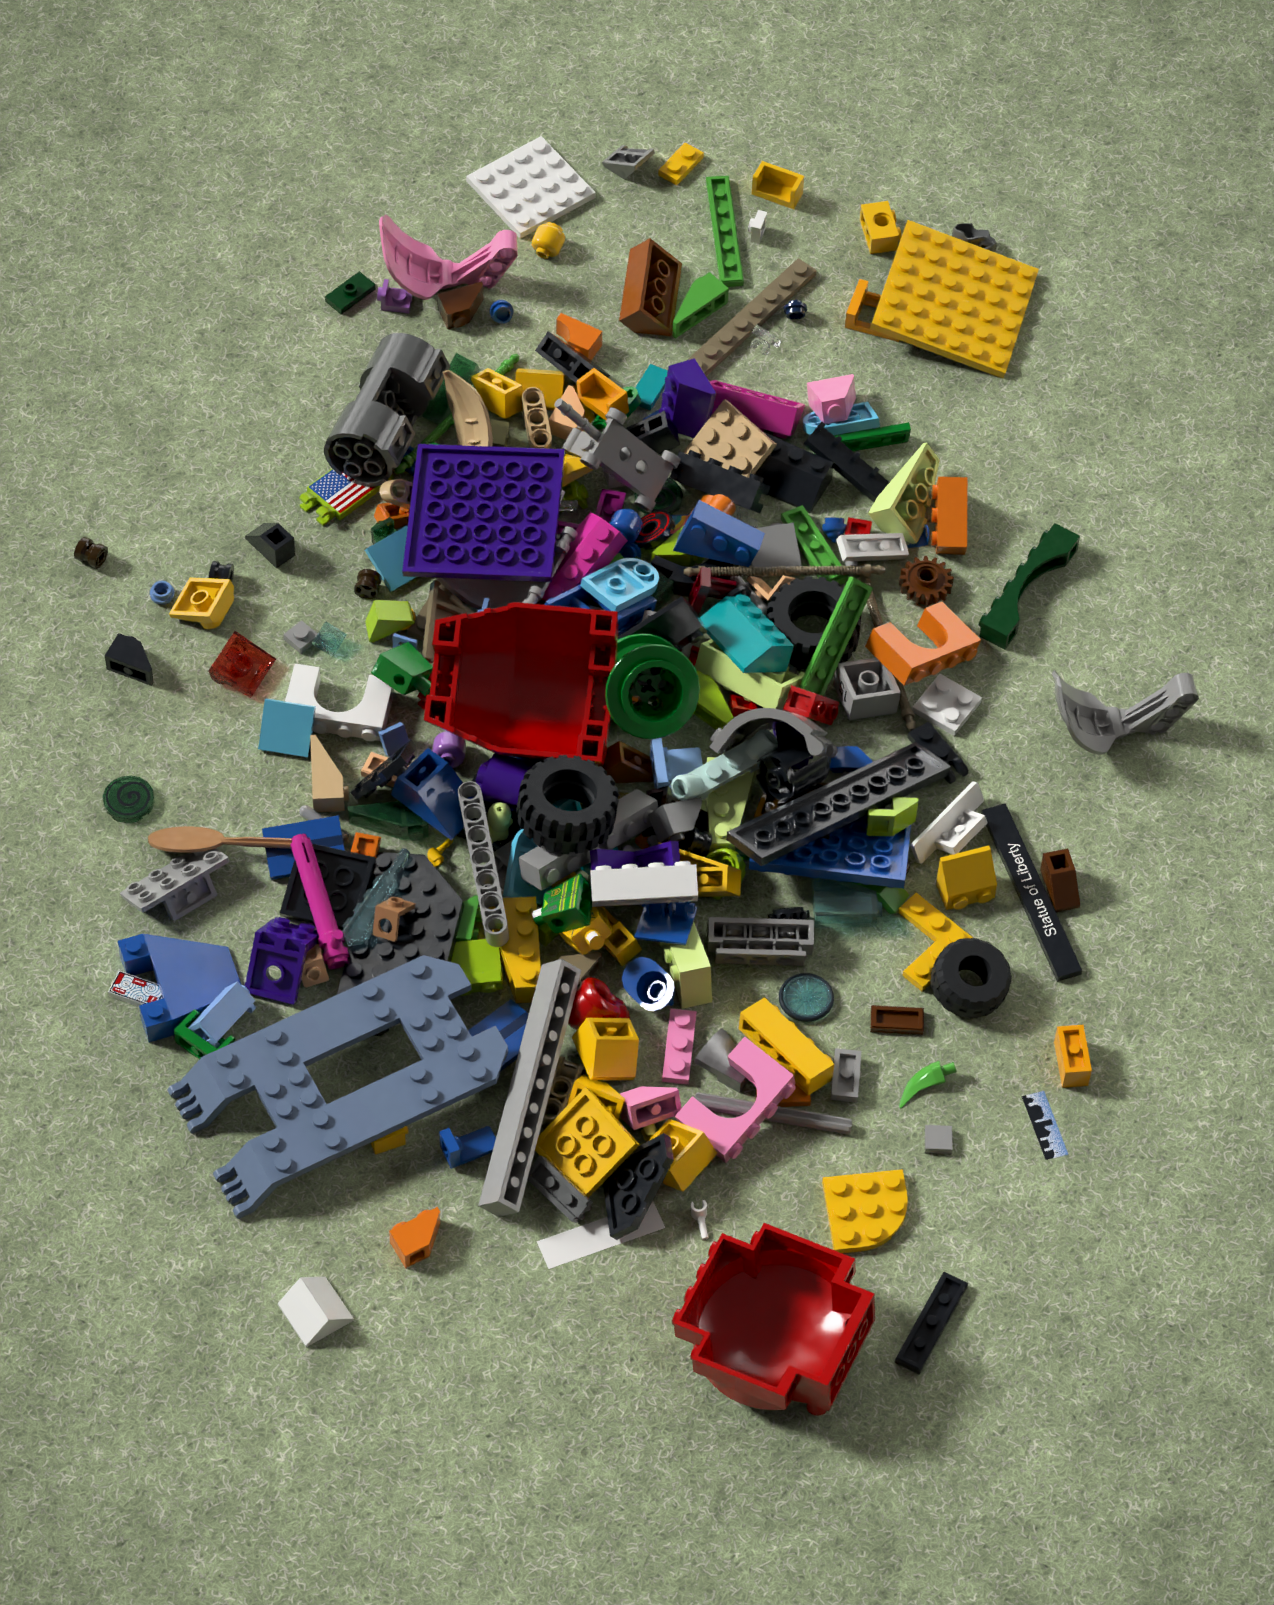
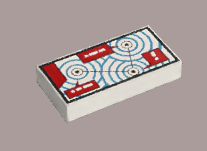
[108,971,163,1007]

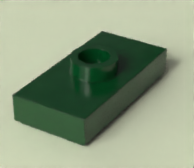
[325,271,376,315]

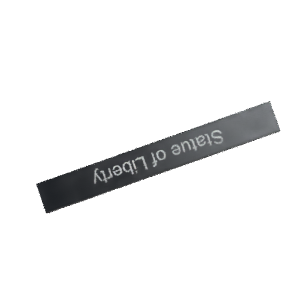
[981,803,1082,982]

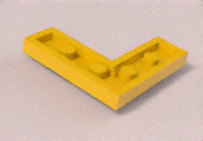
[898,893,973,991]

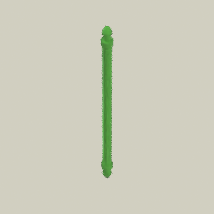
[395,354,520,474]

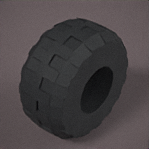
[930,938,1012,1019]

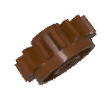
[899,556,954,607]

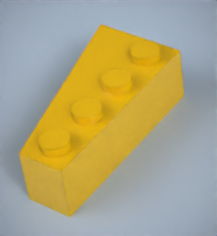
[488,896,541,1003]

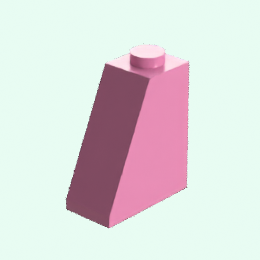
[807,374,856,424]

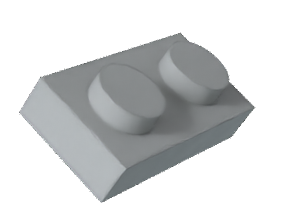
[831,1048,862,1103]

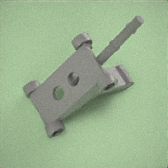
[555,398,681,512]

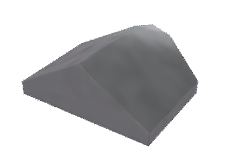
[602,145,655,180]

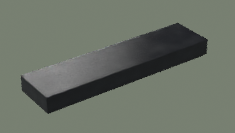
[895,1272,968,1375]

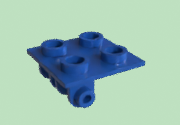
[634,901,698,945]

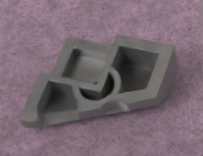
[695,1028,749,1093]

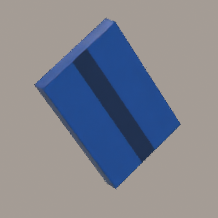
[262,815,345,880]
[468,999,529,1071]

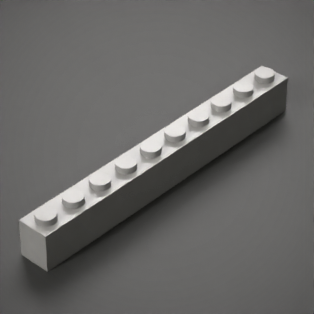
[478,959,581,1217]

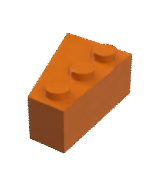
[931,477,968,555]

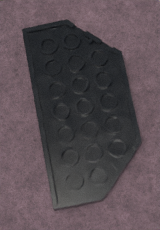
[337,852,465,1036]

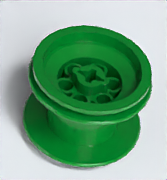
[605,634,700,739]

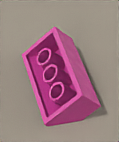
[710,380,805,439]
[542,512,628,602]

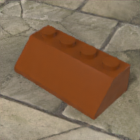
[619,238,682,336]

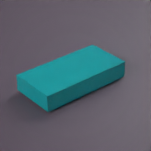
[635,364,668,411]

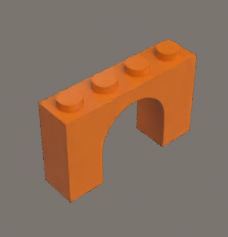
[865,602,981,686]

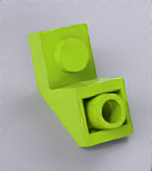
[866,797,918,836]

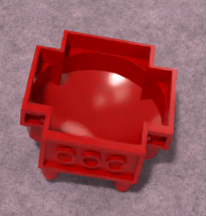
[672,1223,875,1416]

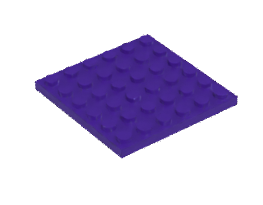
[402,444,565,582]

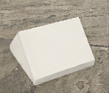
[278,1277,354,1347]

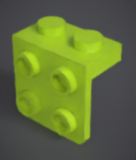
[451,939,503,996]

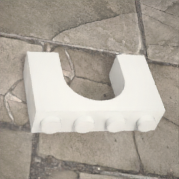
[285,664,395,741]

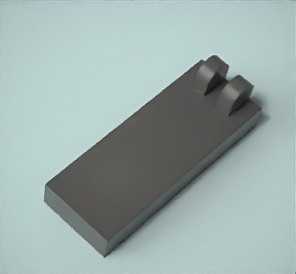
[527,1155,593,1223]

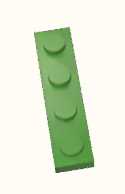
[781,505,849,585]

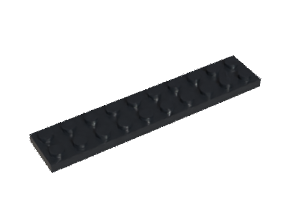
[726,742,951,866]

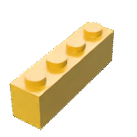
[738,997,834,1095]

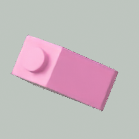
[620,1086,682,1130]

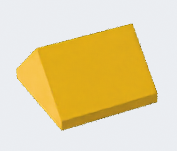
[515,368,565,410]

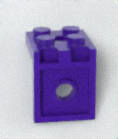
[590,841,680,905]
[245,917,319,1005]

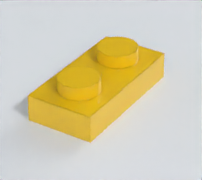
[658,143,704,186]

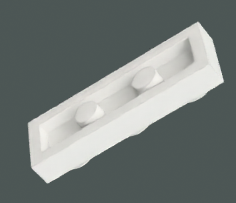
[836,533,909,561]

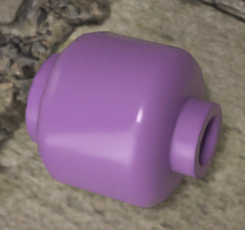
[432,731,466,768]

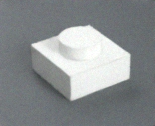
[748,210,767,244]

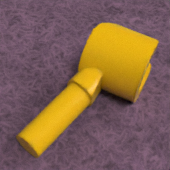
[427,838,453,868]

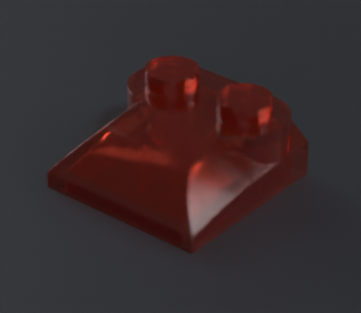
[208,631,276,698]

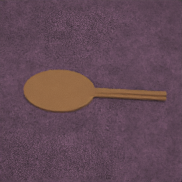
[148,826,292,853]

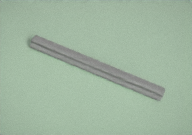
[695,1092,852,1135]

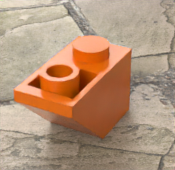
[389,1207,441,1268]

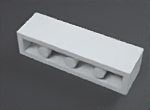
[590,861,698,907]

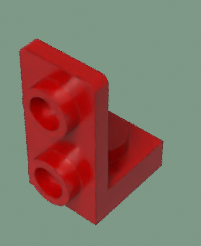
[783,685,839,725]

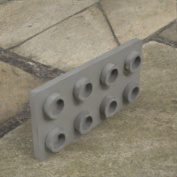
[120,848,230,921]

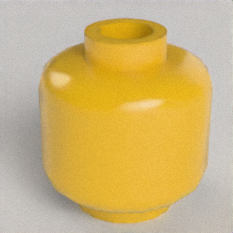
[531,222,566,259]

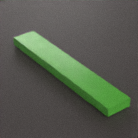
[706,175,744,287]
[788,577,873,721]

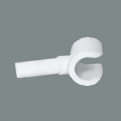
[691,1200,709,1240]

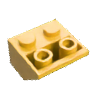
[572,1018,639,1080]

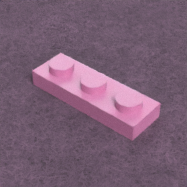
[662,1008,697,1085]

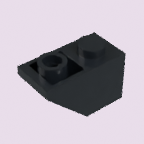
[245,523,296,569]

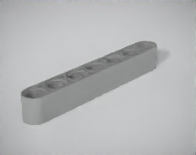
[458,781,509,947]

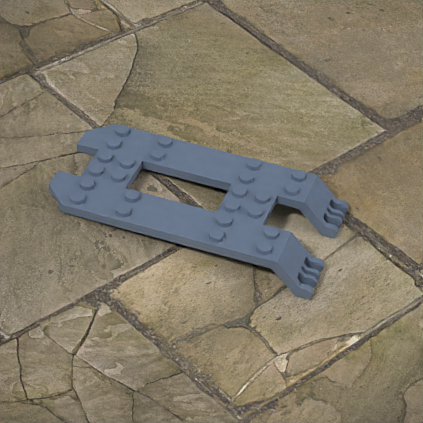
[167,955,508,1219]

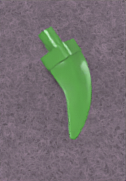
[899,1061,957,1108]

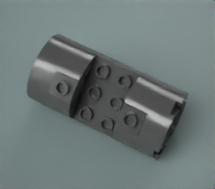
[324,333,451,487]

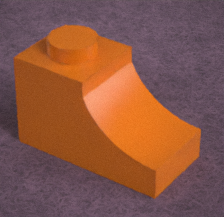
[556,313,602,360]

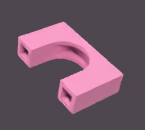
[675,1037,796,1163]

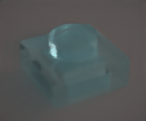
[312,621,347,657]

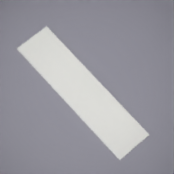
[537,1201,665,1269]

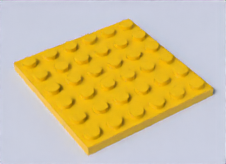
[870,220,1039,378]

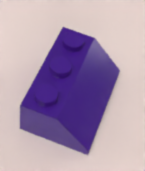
[659,358,716,438]

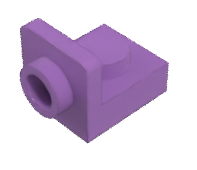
[377,279,413,313]

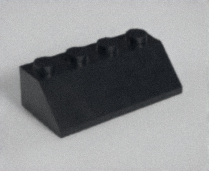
[754,432,834,513]
[618,596,708,671]

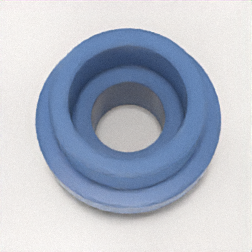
[150,581,175,605]

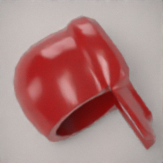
[568,977,630,1031]

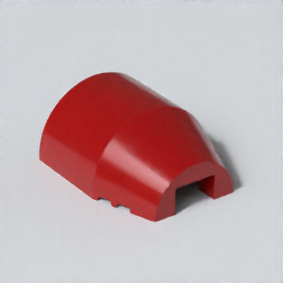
[424,602,618,765]

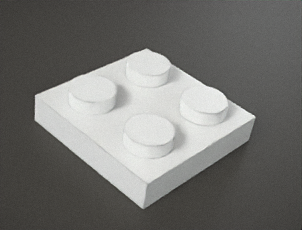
[912,674,982,736]

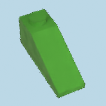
[672,272,729,339]

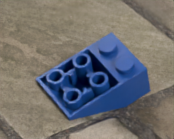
[391,748,474,840]

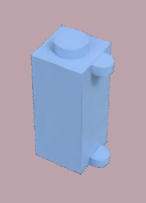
[188,981,256,1048]

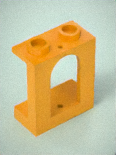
[845,279,900,342]

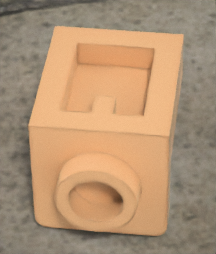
[301,944,329,987]

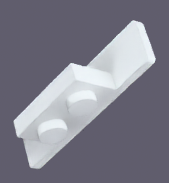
[910,781,988,864]

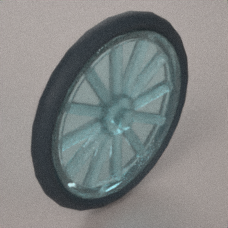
[779,973,834,1022]

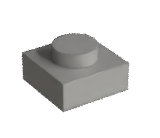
[283,620,319,654]

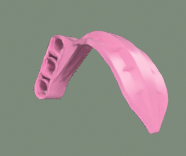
[379,214,518,300]

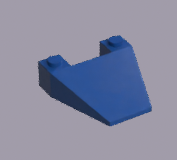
[117,934,241,1043]

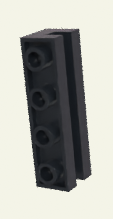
[669,450,771,514]

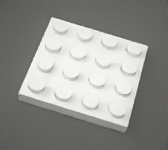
[466,136,595,239]

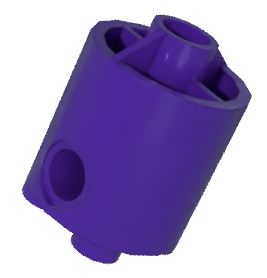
[476,753,535,812]

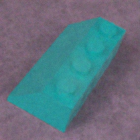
[700,594,794,673]

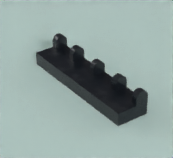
[804,422,890,502]

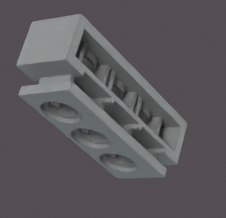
[707,917,814,966]

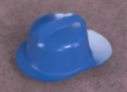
[622,957,675,1011]

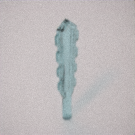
[342,848,410,946]

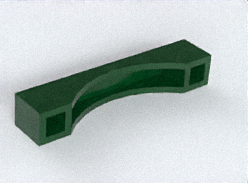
[978,523,1080,650]

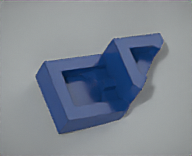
[830,746,873,773]

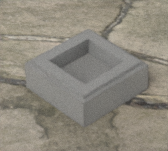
[924,1125,952,1154]

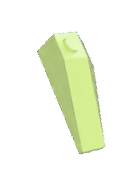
[868,443,940,544]

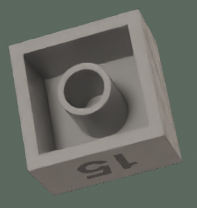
[833,658,901,720]

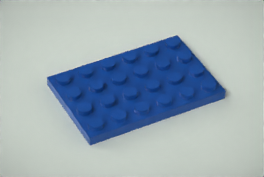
[749,799,911,889]

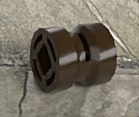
[74,537,108,569]

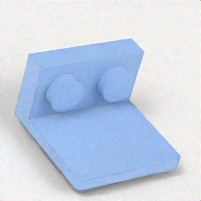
[649,738,703,796]

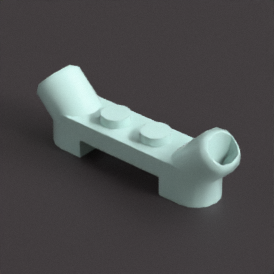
[671,729,778,801]

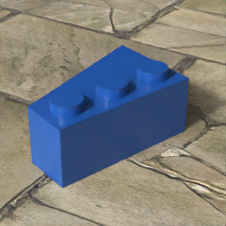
[673,500,765,567]

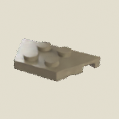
[422,579,474,663]

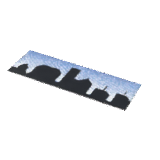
[1021,1091,1068,1160]

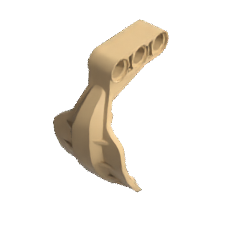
[380,370,493,510]

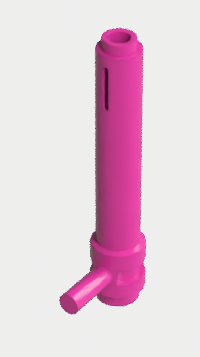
[290,834,349,969]

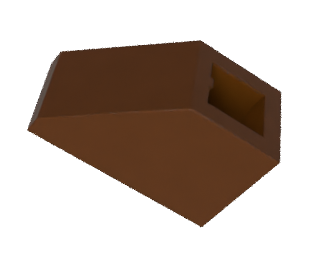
[1040,848,1080,912]

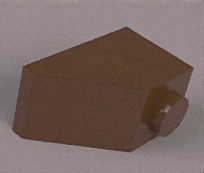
[437,281,484,329]

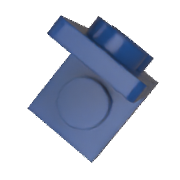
[439,1126,496,1169]

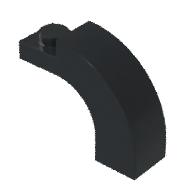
[651,555,739,597]

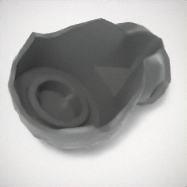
[952,223,997,252]

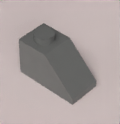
[648,797,703,843]

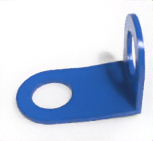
[907,524,930,549]

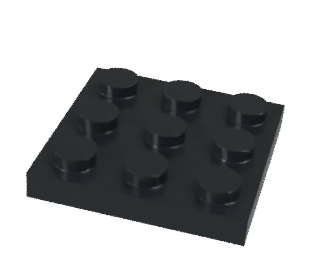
[280,844,376,932]

